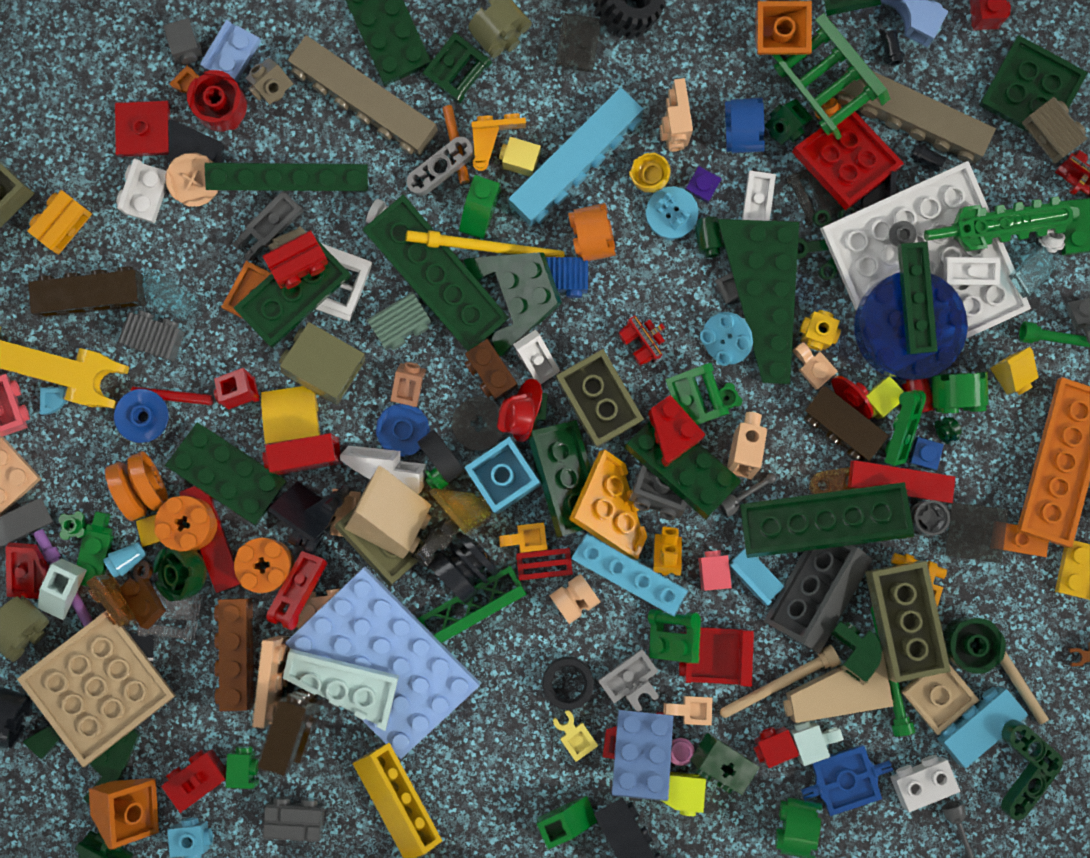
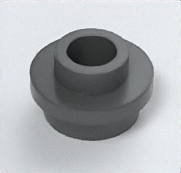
[889,221,917,247]

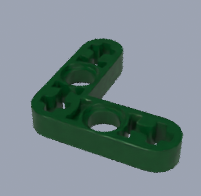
[1001,720,1063,820]

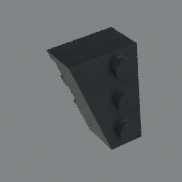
[594,797,662,858]

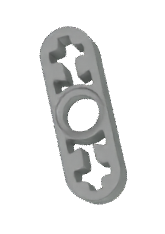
[407,137,475,196]

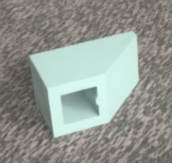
[38,559,87,620]

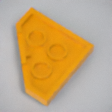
[569,449,647,561]

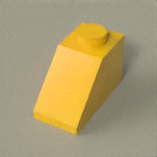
[990,347,1039,395]

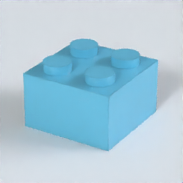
[464,437,542,514]

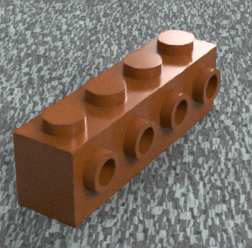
[214,598,254,711]

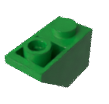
[536,795,598,850]

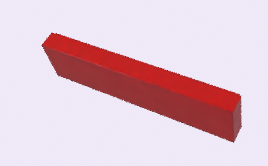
[848,460,956,503]
[179,486,241,593]

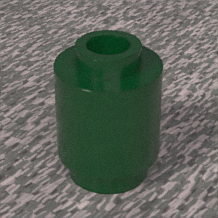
[695,216,725,258]

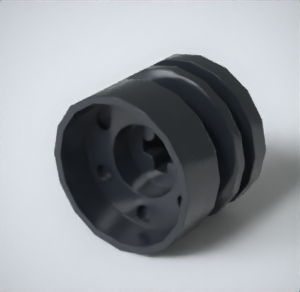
[426,531,499,604]

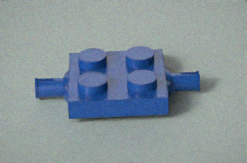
[800,744,893,816]

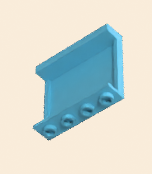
[571,534,688,616]

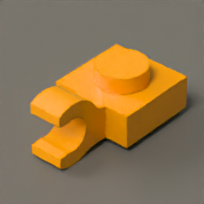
[499,522,547,553]

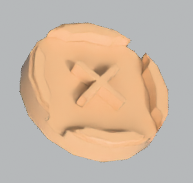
[165,153,218,207]

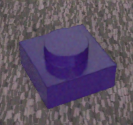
[685,166,722,204]

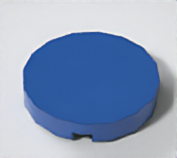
[376,403,430,457]

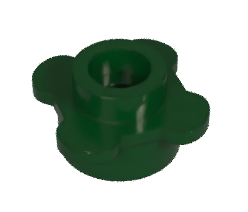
[934,417,962,444]

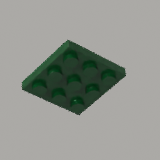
[979,35,1088,133]

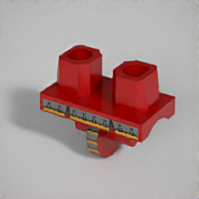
[1055,150,1090,196]
[618,315,665,366]

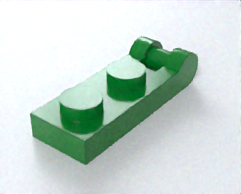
[885,390,926,466]

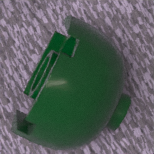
[153,548,207,602]

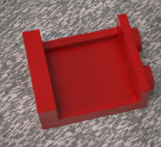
[679,627,754,687]

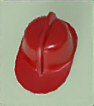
[497,378,542,442]

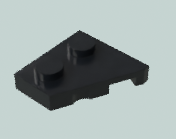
[169,120,224,165]

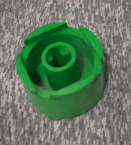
[931,372,989,413]
[775,797,822,858]

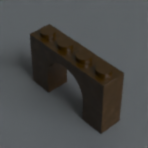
[257,689,324,777]

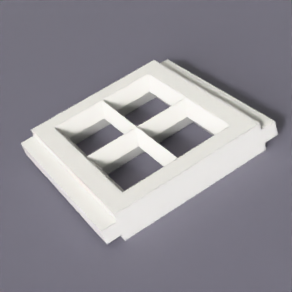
[316,243,372,322]

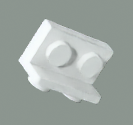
[116,159,167,224]

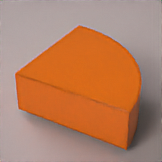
[169,65,200,93]

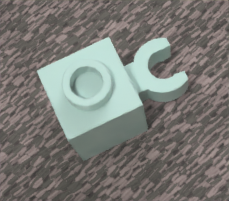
[789,721,844,766]

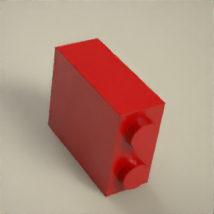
[262,433,343,475]

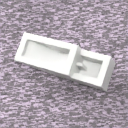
[340,446,426,494]

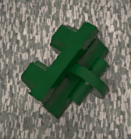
[75,830,133,858]

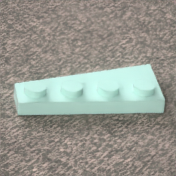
[283,649,399,731]

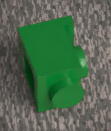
[226,746,259,789]

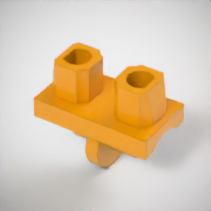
[653,526,682,576]

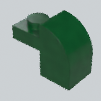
[831,622,882,685]

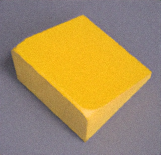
[136,514,161,547]

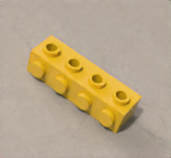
[352,743,442,858]

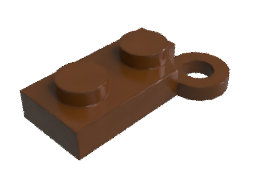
[119,560,166,629]

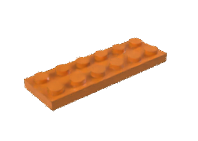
[1017,377,1090,548]

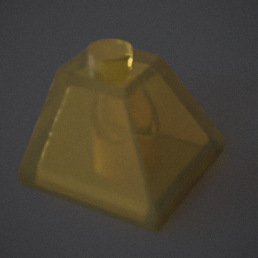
[429,488,492,537]

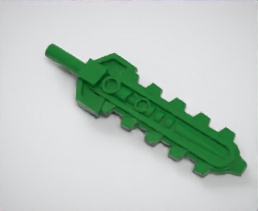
[924,196,1080,252]

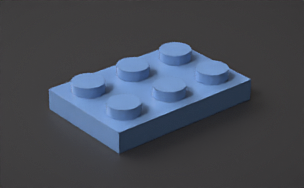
[611,710,673,801]

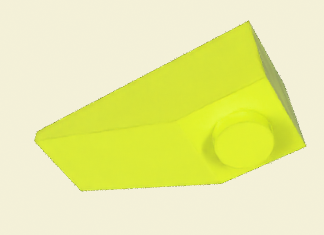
[662,771,706,816]

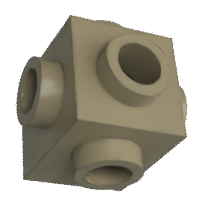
[245,57,293,105]

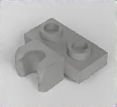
[598,649,659,712]

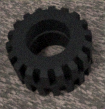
[593,0,666,39]

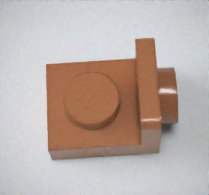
[390,362,426,407]

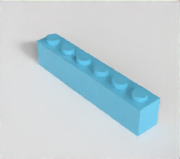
[508,87,644,227]

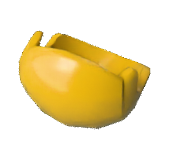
[629,153,671,193]

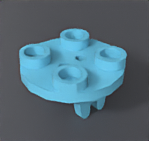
[645,186,699,241]
[700,312,753,366]

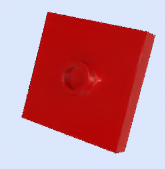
[115,101,170,157]

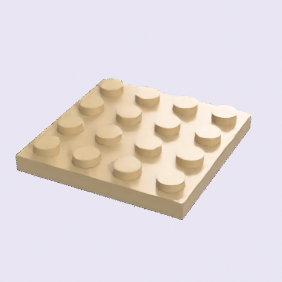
[17,609,176,767]

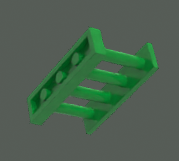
[772,13,891,140]

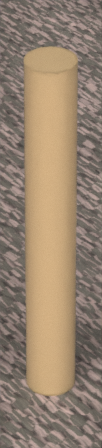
[1000,652,1049,724]

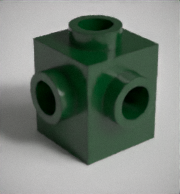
[764,99,813,145]

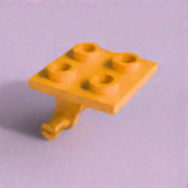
[471,113,526,171]

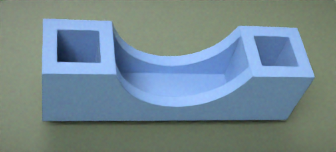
[854,0,948,47]

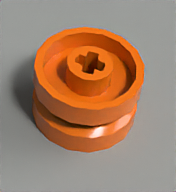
[105,451,169,521]

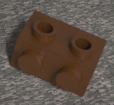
[464,339,518,402]

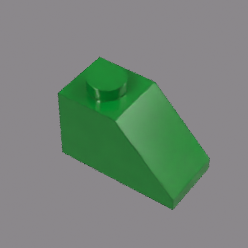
[459,175,501,240]

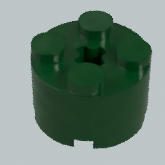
[943,616,1006,674]

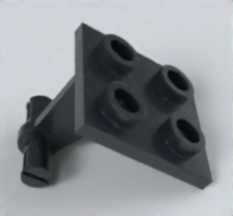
[268,481,350,542]

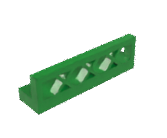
[417,566,527,643]

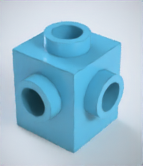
[167,817,213,858]

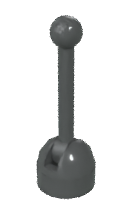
[719,473,777,518]
[942,801,976,858]

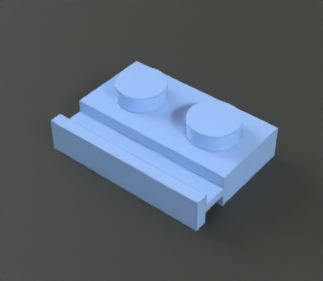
[200,20,261,82]

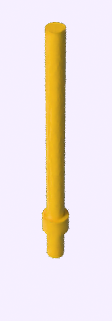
[405,230,565,258]

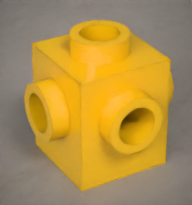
[799,310,841,351]

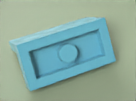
[729,548,784,606]

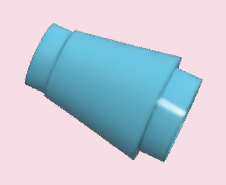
[103,542,147,578]

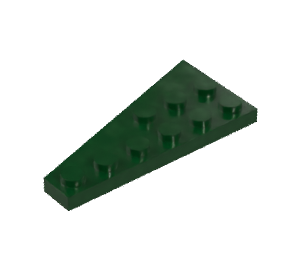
[717,219,799,384]

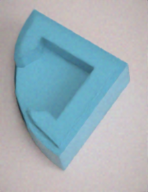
[40,387,67,415]

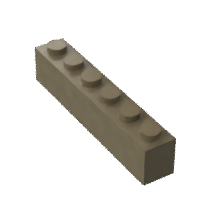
[287,35,438,157]
[833,65,996,164]

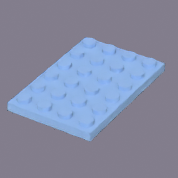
[285,566,480,759]

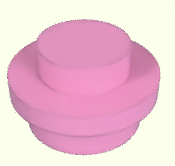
[671,738,695,766]

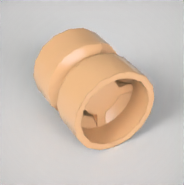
[549,573,600,624]

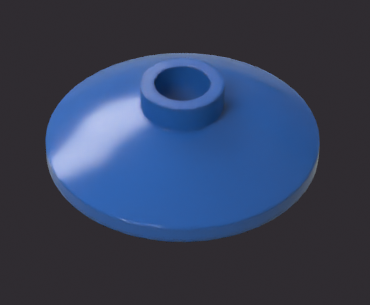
[114,389,169,443]

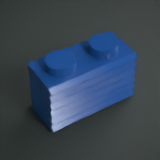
[546,257,588,298]

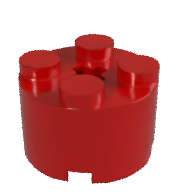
[187,70,247,132]

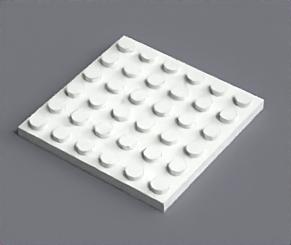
[820,161,1031,375]

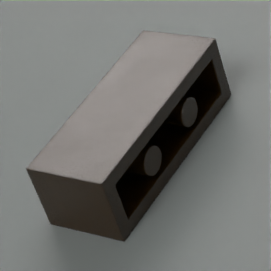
[800,385,889,462]

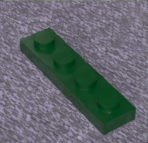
[897,241,938,355]

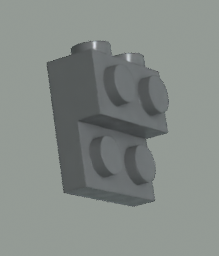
[629,464,687,520]

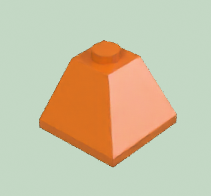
[755,1,812,55]
[89,778,159,850]

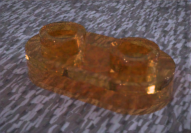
[809,467,854,494]

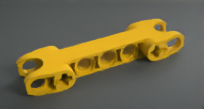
[0,327,129,409]

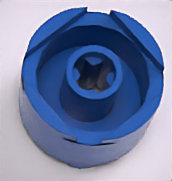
[725,97,765,154]

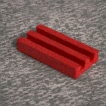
[516,548,573,581]

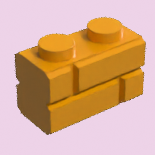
[27,190,92,255]

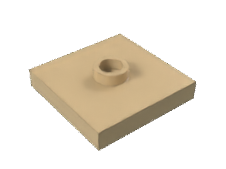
[901,664,979,735]

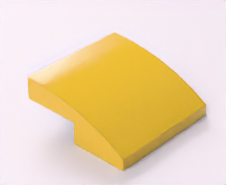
[261,386,320,445]

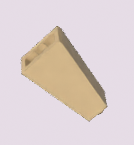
[783,651,893,723]

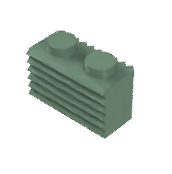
[367,292,431,350]

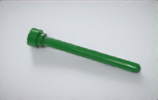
[1019,321,1090,348]
[871,607,916,737]

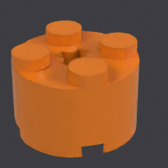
[568,203,616,261]
[154,496,217,551]
[234,538,295,593]

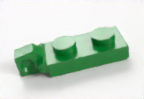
[76,511,114,589]

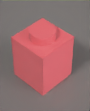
[698,550,732,591]

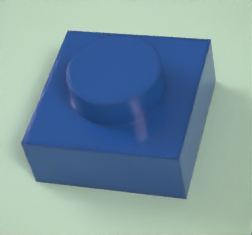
[909,437,944,471]

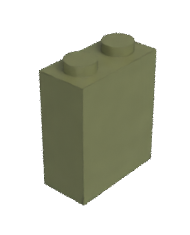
[279,322,365,405]

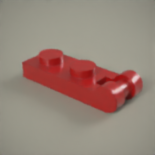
[266,551,328,630]

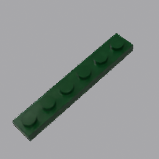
[205,162,368,191]

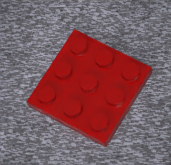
[792,112,904,210]

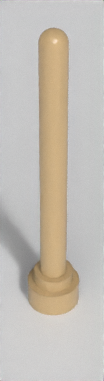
[720,644,841,718]

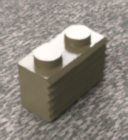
[1022,97,1088,163]

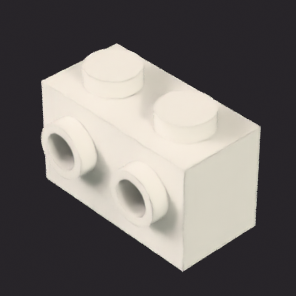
[890,755,960,812]

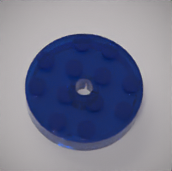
[854,272,968,381]

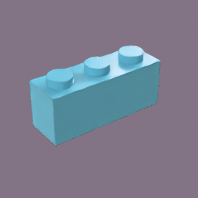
[937,687,1028,768]

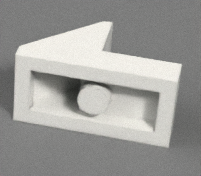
[513,330,560,384]

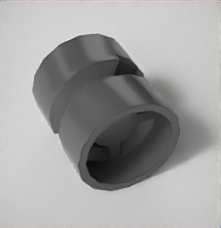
[910,500,950,536]

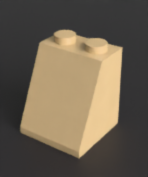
[345,466,431,559]

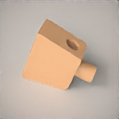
[727,412,767,479]

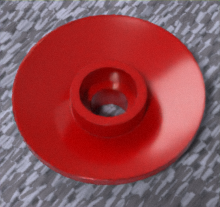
[831,376,873,419]

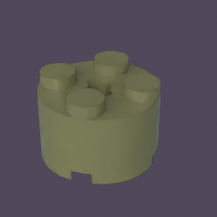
[468,0,532,58]
[0,596,49,662]

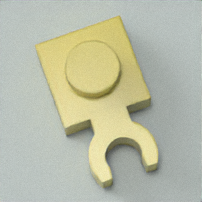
[553,710,598,762]

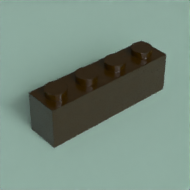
[28,267,146,318]

